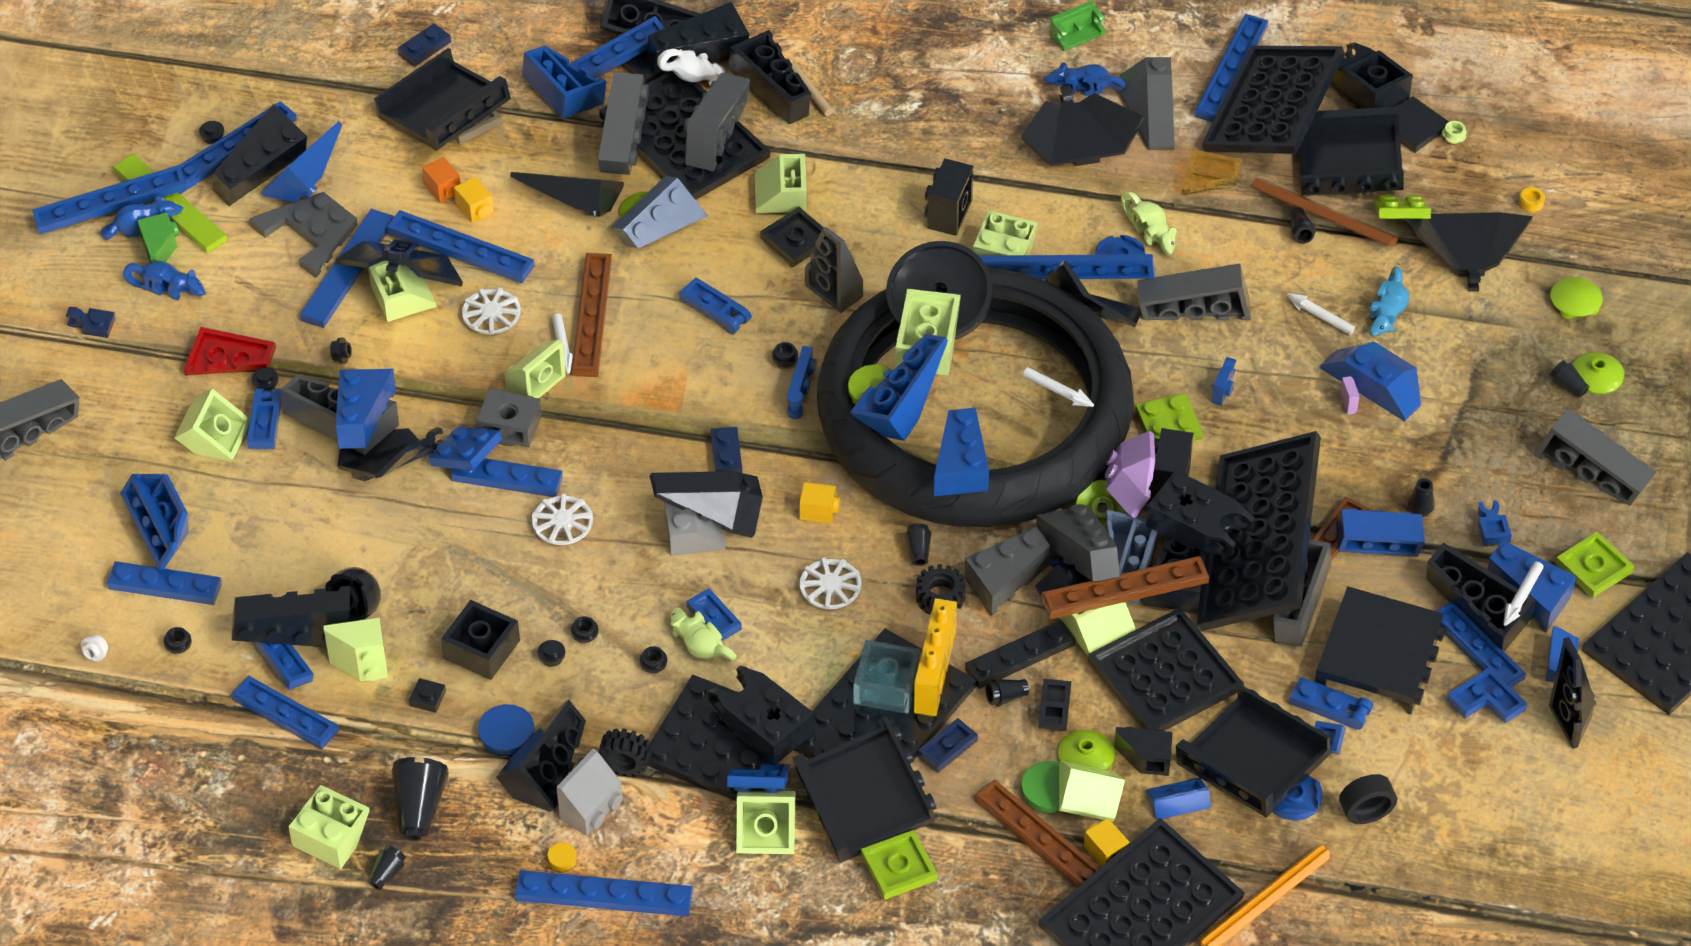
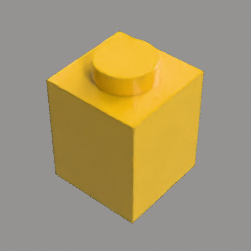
[454,176,493,223]
[800,482,841,524]
[1084,818,1129,867]

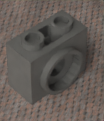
[476,388,542,447]

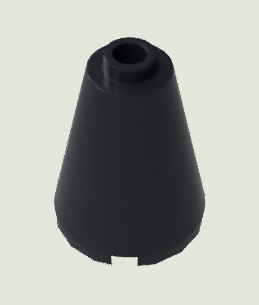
[392,757,449,841]

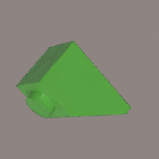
[137,212,179,262]

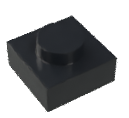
[409,678,446,713]

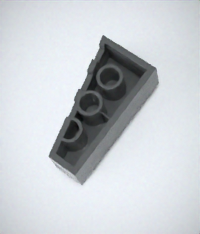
[598,72,649,175]
[684,72,750,171]
[280,375,399,455]
[0,379,80,461]
[1534,408,1656,506]
[1274,539,1331,647]

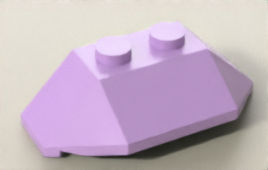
[1105,431,1155,518]

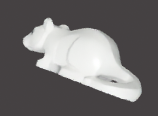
[657,49,725,86]

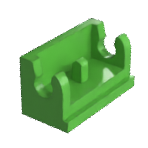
[1049,0,1105,52]

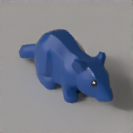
[1043,62,1125,96]
[101,196,183,240]
[123,261,206,300]

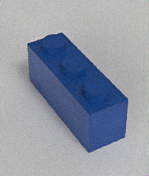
[1336,508,1425,557]

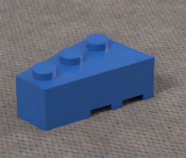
[522,45,607,119]
[336,368,396,449]
[934,407,989,496]
[1487,540,1576,632]

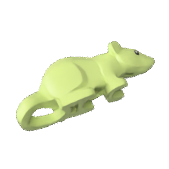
[1121,192,1177,255]
[670,607,737,662]

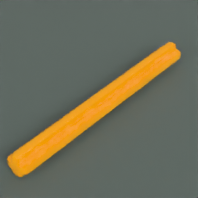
[1199,845,1330,946]

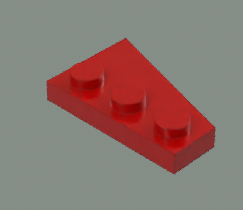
[183,327,276,376]

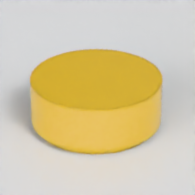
[1519,187,1545,212]
[547,842,577,872]

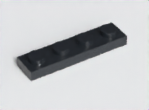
[965,620,1075,689]

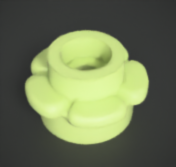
[1442,121,1467,144]

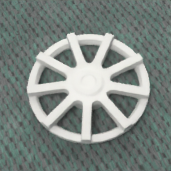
[462,288,521,335]
[532,494,593,545]
[800,557,862,610]

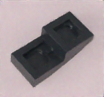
[1038,679,1072,731]

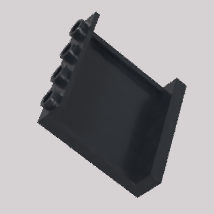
[374,48,511,151]
[1299,106,1404,196]
[1315,586,1447,715]
[1176,684,1330,818]
[792,716,937,863]

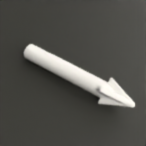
[1287,293,1355,335]
[552,313,573,374]
[1023,367,1094,407]
[1504,561,1543,626]

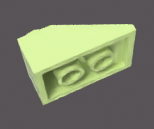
[895,289,960,376]

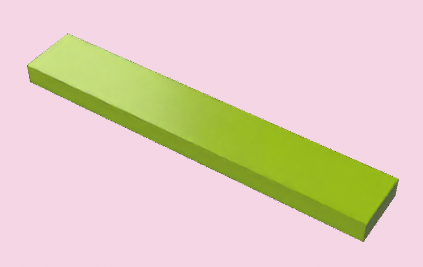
[113,154,228,254]

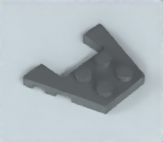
[249,192,358,278]

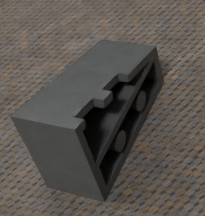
[964,527,1050,616]

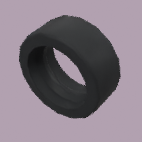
[1339,774,1398,824]

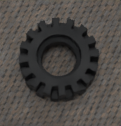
[916,564,966,615]
[598,728,652,777]

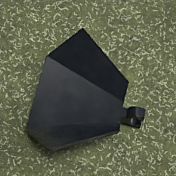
[1021,85,1144,166]
[1404,212,1533,292]
[335,239,463,287]
[1045,260,1141,328]
[337,427,444,481]

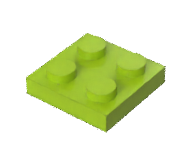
[1373,194,1431,219]
[1135,393,1203,441]
[1555,531,1634,598]
[861,830,938,900]

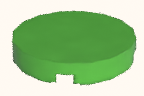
[1021,761,1059,814]

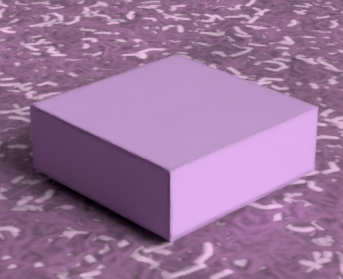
[1340,376,1359,415]

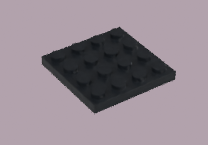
[1088,607,1244,731]
[648,674,768,801]

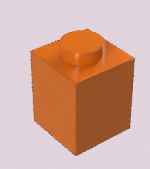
[422,157,461,203]

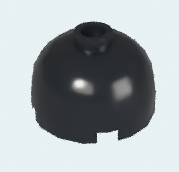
[325,567,381,622]

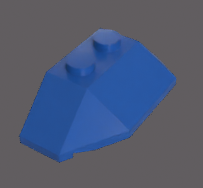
[1320,341,1421,422]
[120,474,189,570]

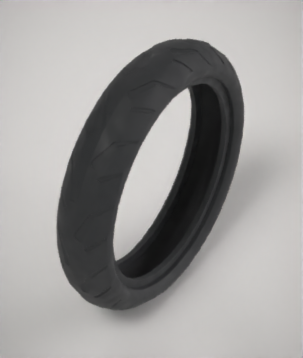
[817,268,1134,527]

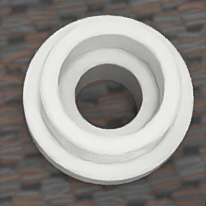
[81,635,108,662]

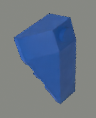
[261,121,342,202]
[850,334,948,441]

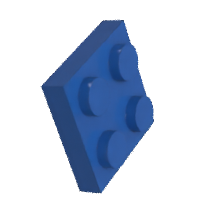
[428,426,502,470]

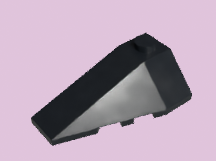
[600,0,700,35]
[510,172,624,216]
[649,471,763,538]
[1549,637,1596,749]
[496,700,586,812]

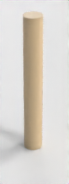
[792,62,833,116]

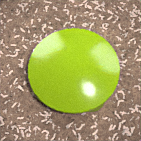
[1550,277,1603,319]

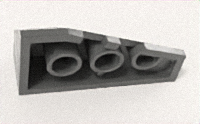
[1120,57,1174,150]
[805,227,863,313]

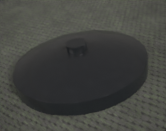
[886,241,993,340]

